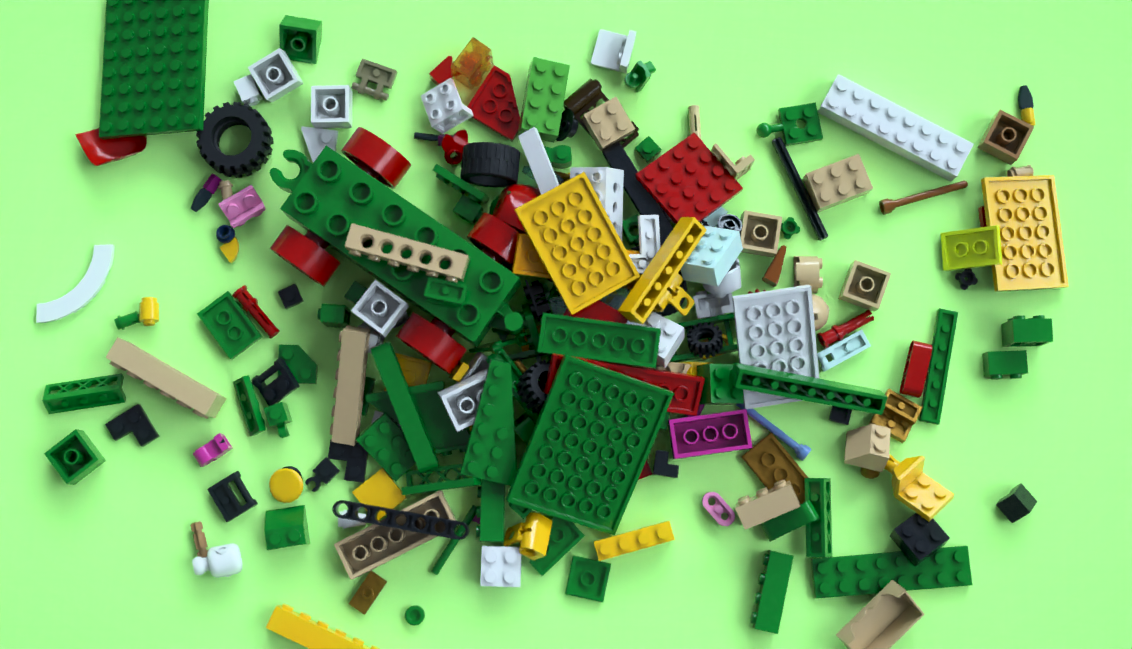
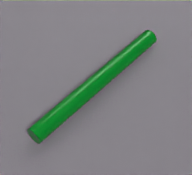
[431,505,477,575]

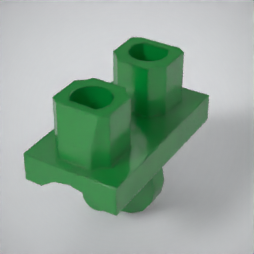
[624,60,656,93]

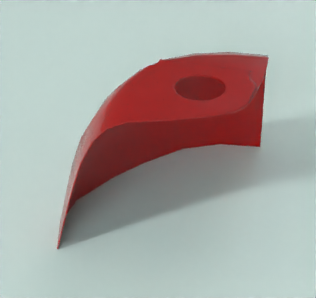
[75,128,147,166]
[493,184,541,232]

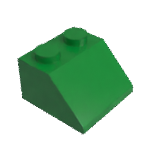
[279,15,322,64]
[264,505,310,550]

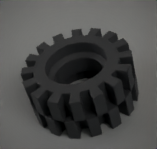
[687,322,723,358]

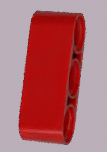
[900,340,933,398]

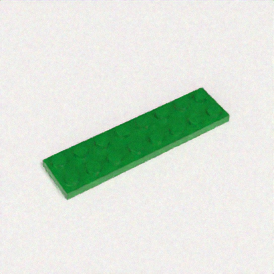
[811,545,973,599]

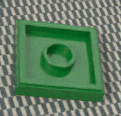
[565,555,611,602]

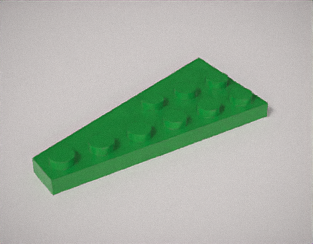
[460,358,517,486]

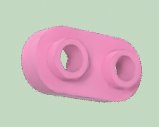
[702,492,735,526]

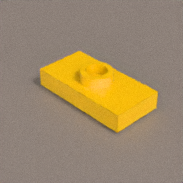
[449,362,470,382]

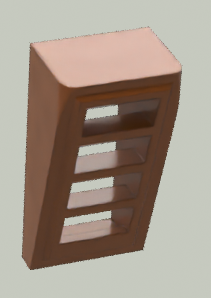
[762,245,787,287]

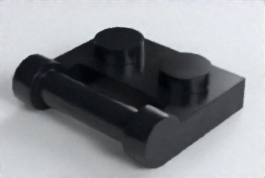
[251,358,300,406]
[207,471,258,522]

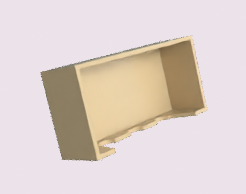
[836,580,925,649]

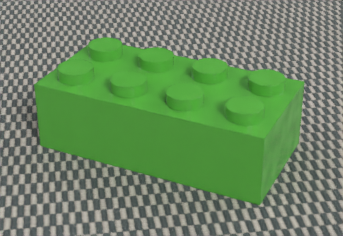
[517,57,570,143]

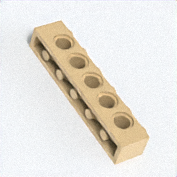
[345,223,469,283]

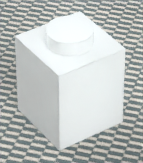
[234,74,263,106]

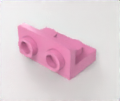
[218,184,266,228]

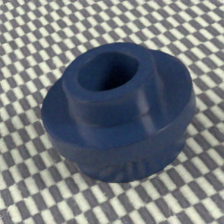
[216,225,235,243]

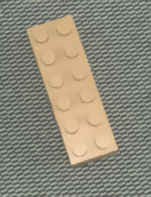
[105,337,227,419]
[334,490,459,580]

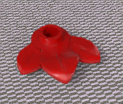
[441,129,468,165]

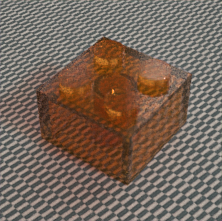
[451,37,494,90]

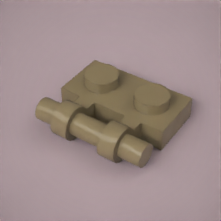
[351,58,398,101]

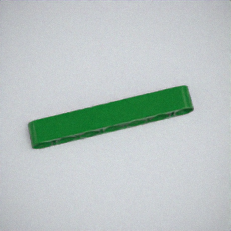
[371,341,439,473]

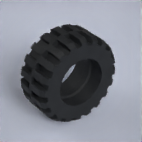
[196,102,274,178]

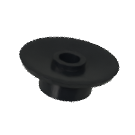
[556,109,578,141]

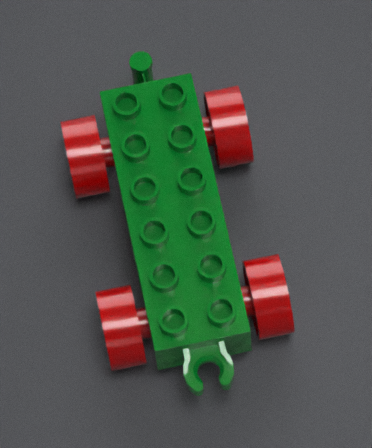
[269,127,523,374]

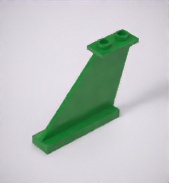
[366,381,470,456]

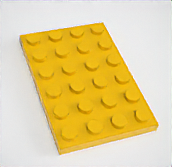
[514,172,640,315]
[981,175,1069,292]

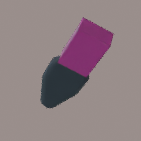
[414,132,453,147]
[190,173,223,212]

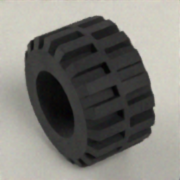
[517,360,551,413]

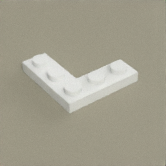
[629,215,660,274]

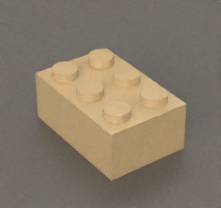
[802,154,873,213]
[735,479,800,530]

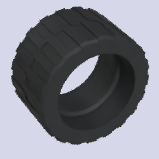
[460,142,520,188]

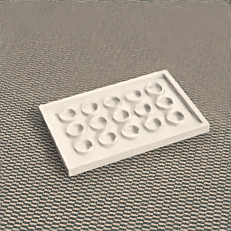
[732,285,819,409]

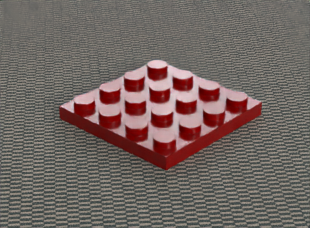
[635,132,743,224]

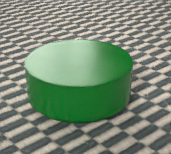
[405,605,425,626]

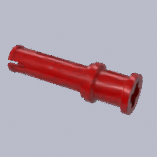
[232,285,280,339]
[817,310,874,349]

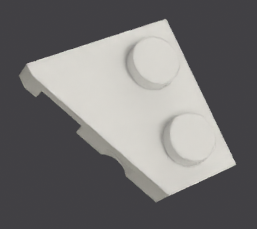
[301,126,338,163]

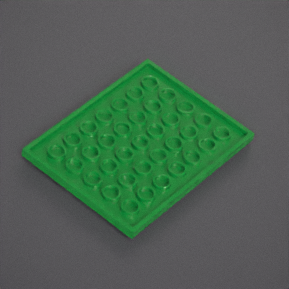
[99,0,209,139]
[506,354,674,535]

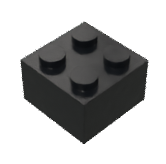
[890,513,950,567]

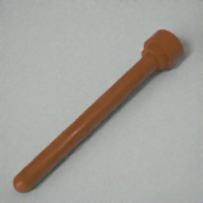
[879,181,968,215]

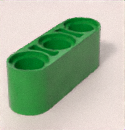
[761,500,819,542]

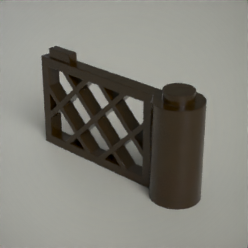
[563,78,640,148]

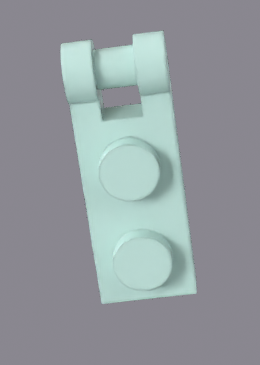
[817,329,871,372]

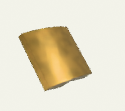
[868,388,923,444]

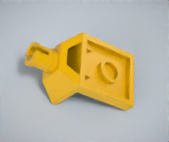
[884,455,954,522]

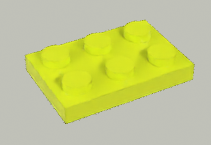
[941,225,1002,271]

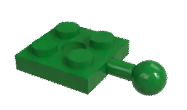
[757,102,823,146]

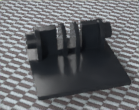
[523,280,551,322]

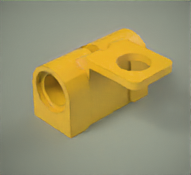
[652,273,694,316]
[503,513,553,561]

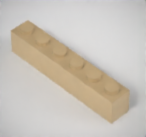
[329,325,371,446]

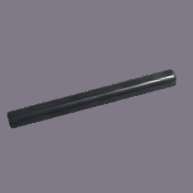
[772,137,828,241]

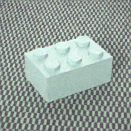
[681,226,743,286]

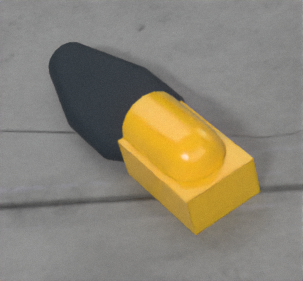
[1018,85,1036,126]

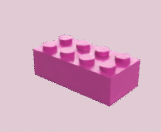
[668,409,753,460]

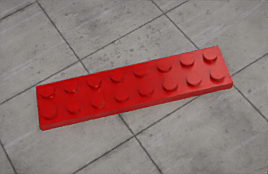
[544,353,705,416]

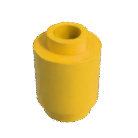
[139,297,159,326]

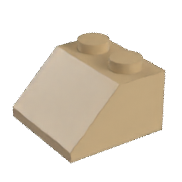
[844,424,891,472]

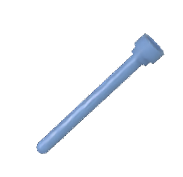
[736,403,812,461]

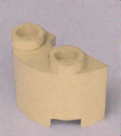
[793,256,823,293]

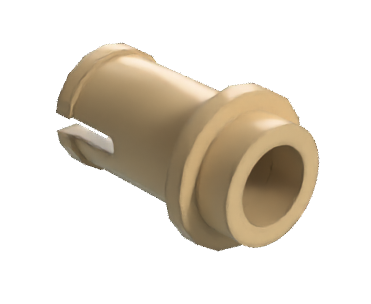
[1007,165,1034,177]
[218,180,233,200]

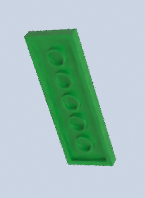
[537,313,661,369]

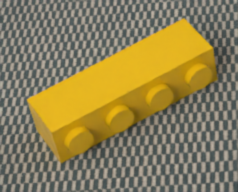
[593,521,675,561]

